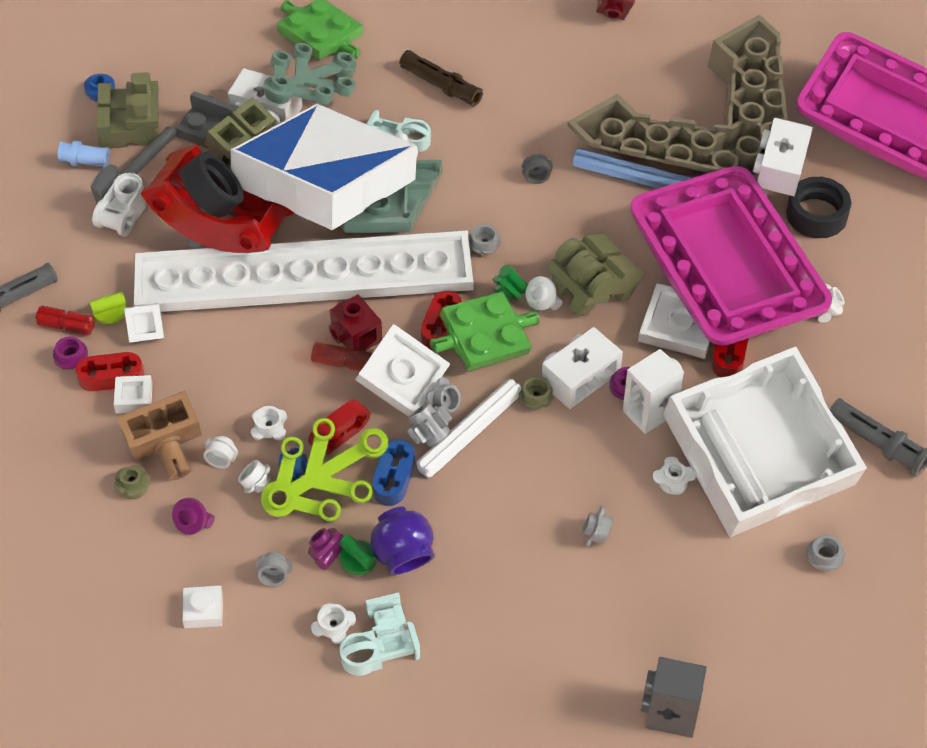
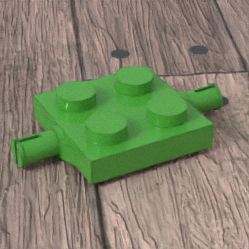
[277,0,363,61]
[430,291,540,372]

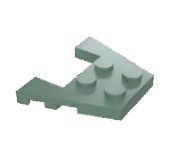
[341,160,442,233]

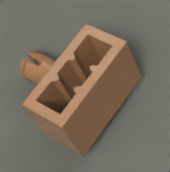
[117,390,202,480]

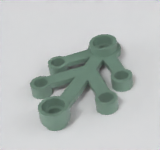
[263,43,356,105]

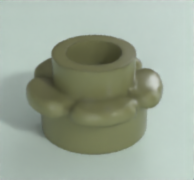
[519,376,553,410]
[114,465,150,499]

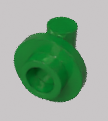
[492,265,528,302]
[340,534,377,575]

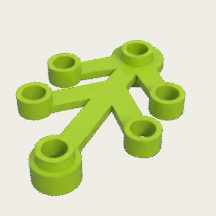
[261,418,388,522]

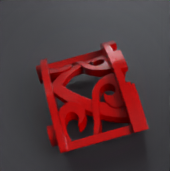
[141,144,294,253]

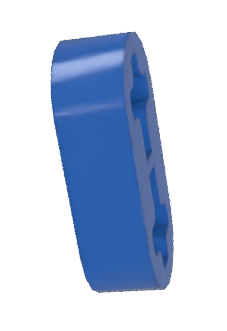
[372,440,415,506]

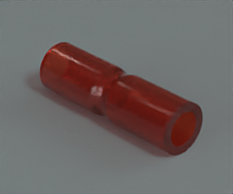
[311,342,373,371]

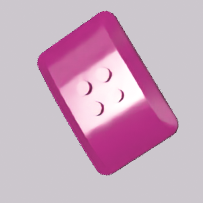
[796,32,927,179]
[630,166,832,345]

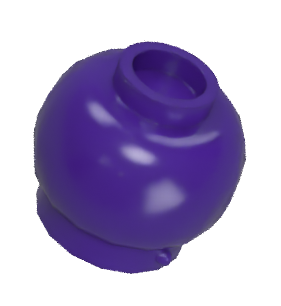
[370,506,435,575]

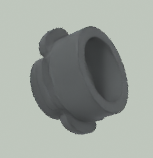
[521,154,553,184]

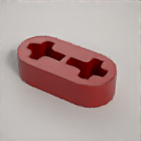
[421,291,462,351]
[712,338,749,378]
[75,352,144,391]
[308,399,371,455]

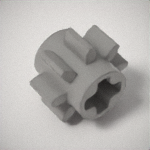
[407,402,452,447]

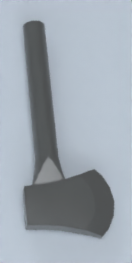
[91,126,176,204]

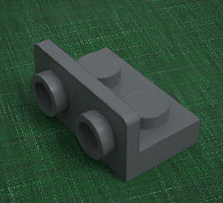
[175,91,239,149]

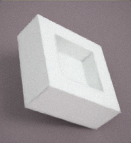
[124,303,164,343]
[114,375,153,413]
[183,586,223,629]

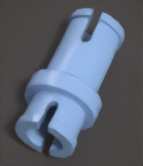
[58,141,110,168]

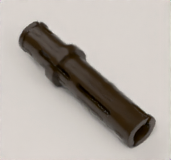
[399,50,483,107]

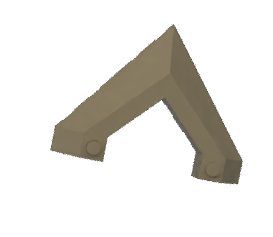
[567,15,787,181]

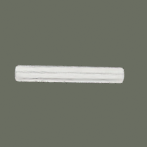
[417,379,522,478]

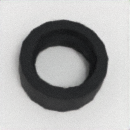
[181,152,244,218]
[786,176,852,238]

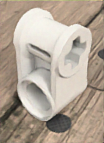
[92,173,148,237]

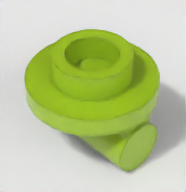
[89,291,126,324]

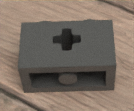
[641,657,707,738]

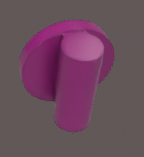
[172,497,215,535]
[308,528,344,570]

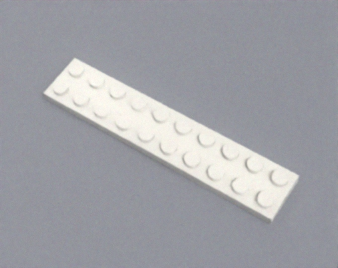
[134,231,474,312]

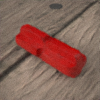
[35,305,95,335]

